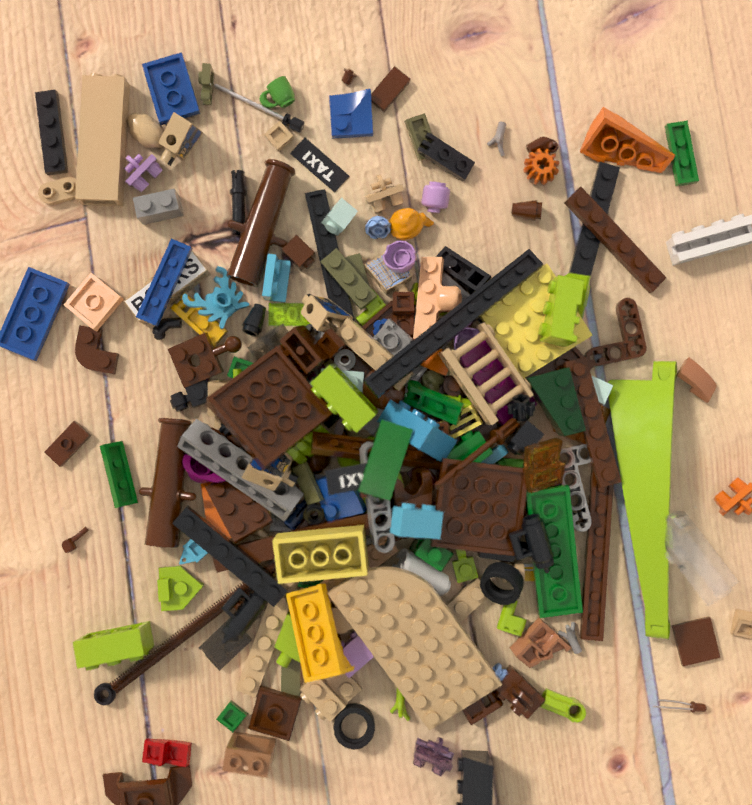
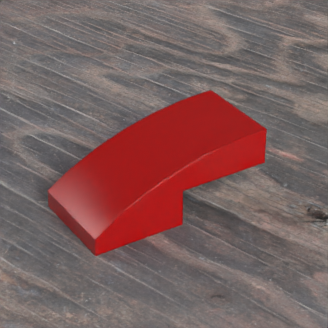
[142,739,192,767]

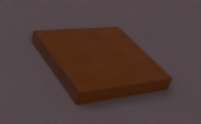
[671,616,721,666]

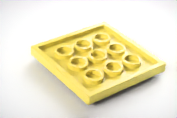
[480,263,593,378]

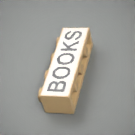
[124,250,211,325]

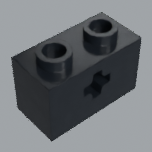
[504,420,545,455]

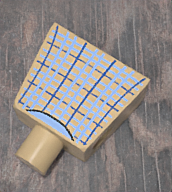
[365,254,412,294]

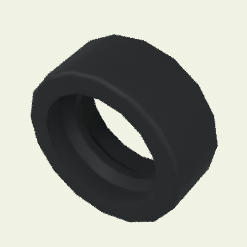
[480,562,524,605]
[333,703,375,750]

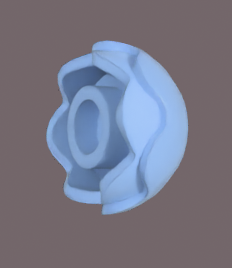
[365,216,391,239]

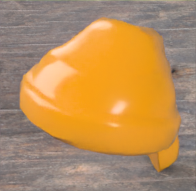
[389,208,434,241]

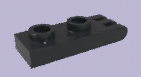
[417,133,475,181]

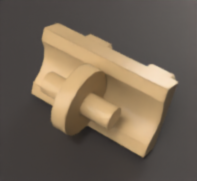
[365,174,404,212]

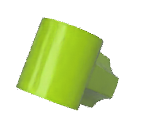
[540,688,586,723]

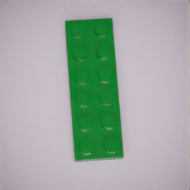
[525,485,583,618]

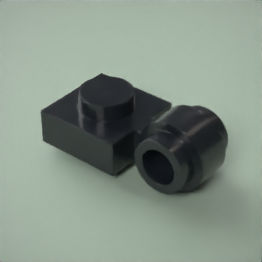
[170,380,208,412]

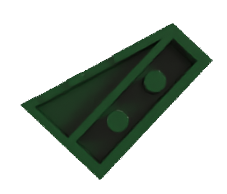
[525,367,586,436]

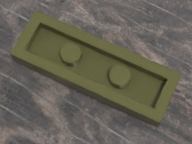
[320,248,377,310]

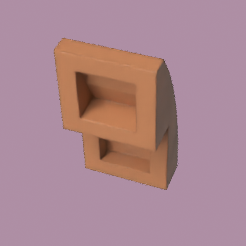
[676,357,717,403]

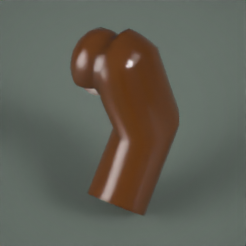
[526,136,559,153]

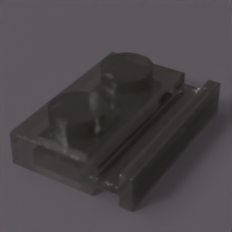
[198,619,252,671]

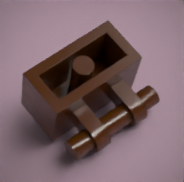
[277,325,330,379]

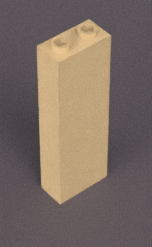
[75,73,130,206]

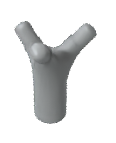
[487,122,507,156]
[558,622,582,654]

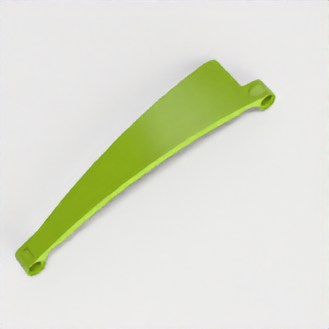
[608,361,677,639]

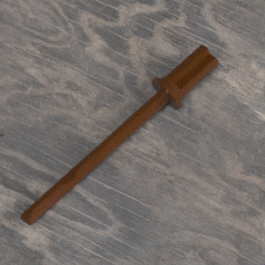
[435,418,520,489]

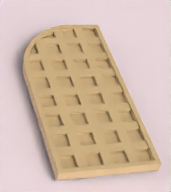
[328,566,502,731]

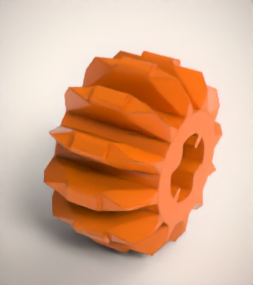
[523,148,560,185]

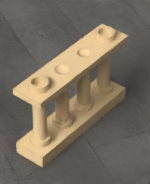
[438,322,534,425]

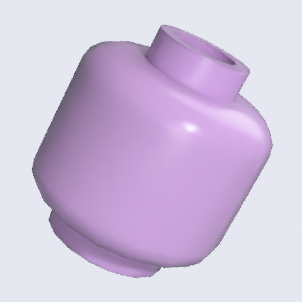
[421,181,450,213]

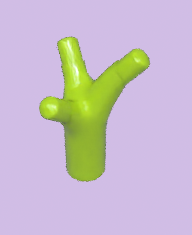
[390,687,410,721]

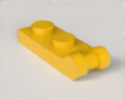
[171,292,228,347]

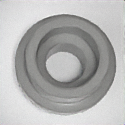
[334,349,356,371]

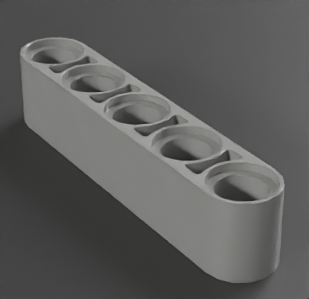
[360,442,395,553]

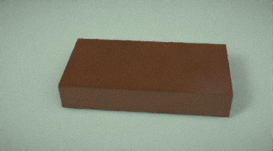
[371,66,410,112]

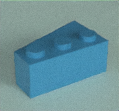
[377,399,457,462]

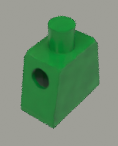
[409,538,454,572]

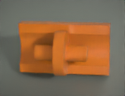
[714,478,752,516]

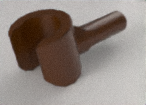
[62,526,89,553]

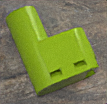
[356,289,386,326]
[497,600,527,636]

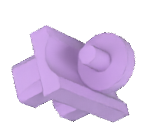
[124,154,163,192]

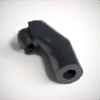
[152,318,182,340]

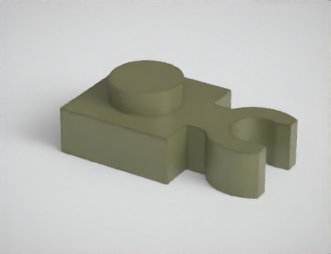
[198,63,214,105]

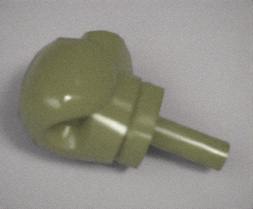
[422,370,445,393]

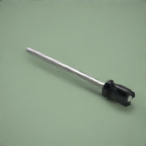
[214,84,305,133]

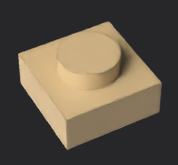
[264,121,294,152]

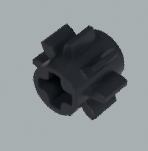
[508,394,535,421]

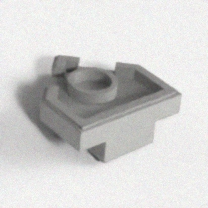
[373,318,413,355]

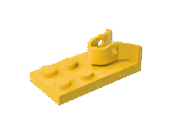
[286,583,354,683]

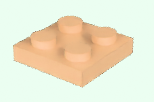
[64,273,124,332]

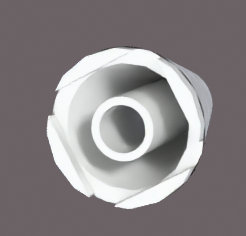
[392,548,451,596]

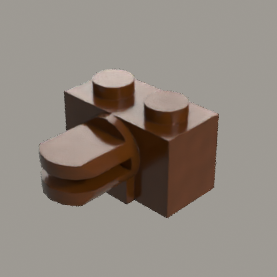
[494,665,545,720]

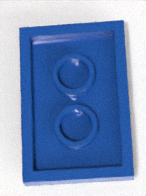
[142,52,201,125]

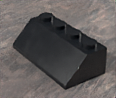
[456,750,493,805]

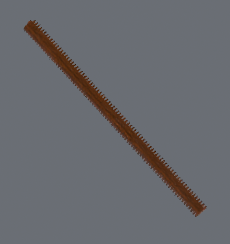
[110,559,276,693]

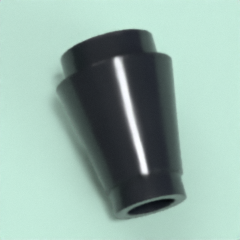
[242,304,266,337]

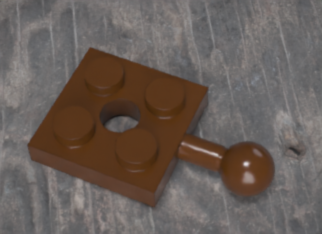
[168,332,242,388]

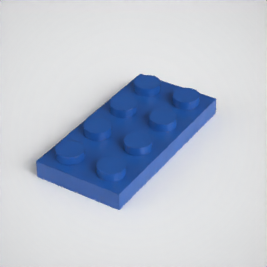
[0,267,70,361]

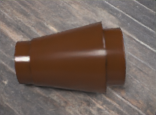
[512,200,542,221]

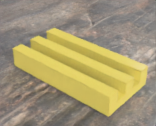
[440,404,483,439]

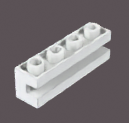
[665,214,752,266]

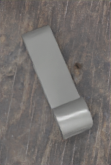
[552,444,592,532]

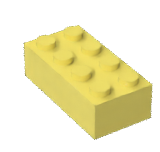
[273,525,369,584]

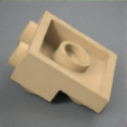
[300,674,362,722]

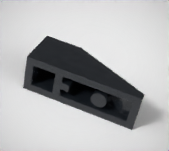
[436,246,492,295]

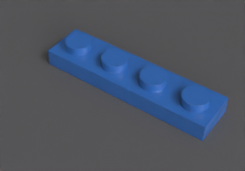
[136,238,192,327]

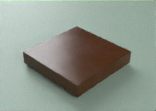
[248,686,302,741]

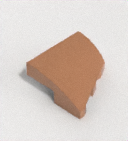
[509,617,571,668]

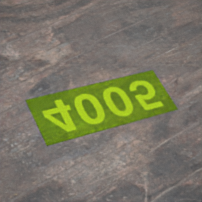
[268,303,310,326]

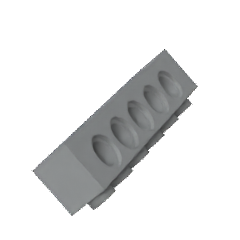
[177,419,304,521]

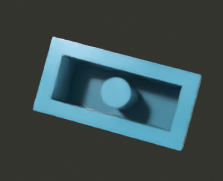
[390,503,443,539]

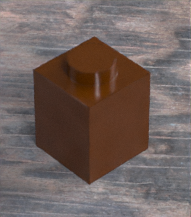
[282,234,316,271]

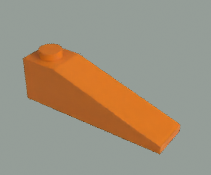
[580,107,675,173]

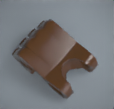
[381,467,433,542]

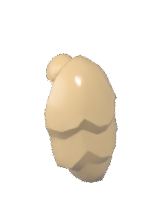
[127,113,164,149]

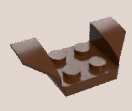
[103,765,192,805]

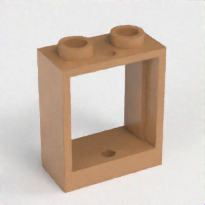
[222,732,277,778]

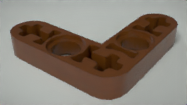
[584,298,647,367]

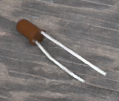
[653,699,707,713]

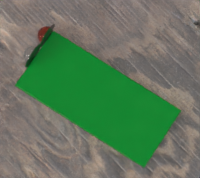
[358,419,413,502]

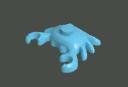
[182,266,249,329]

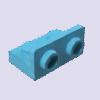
[262,253,291,303]

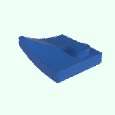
[329,89,373,139]
[315,476,367,522]

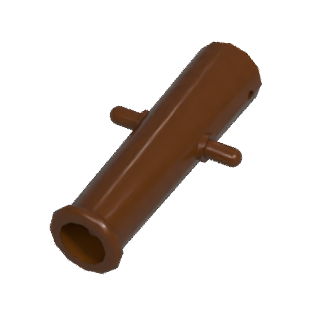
[226,159,296,287]
[139,418,196,548]

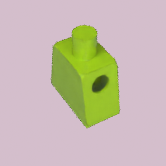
[275,611,301,668]

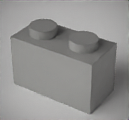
[133,189,184,225]

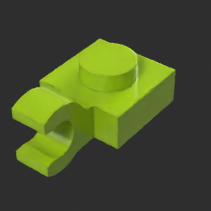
[452,549,478,583]

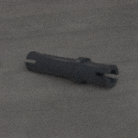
[230,170,247,235]

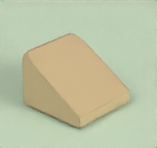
[730,609,752,639]

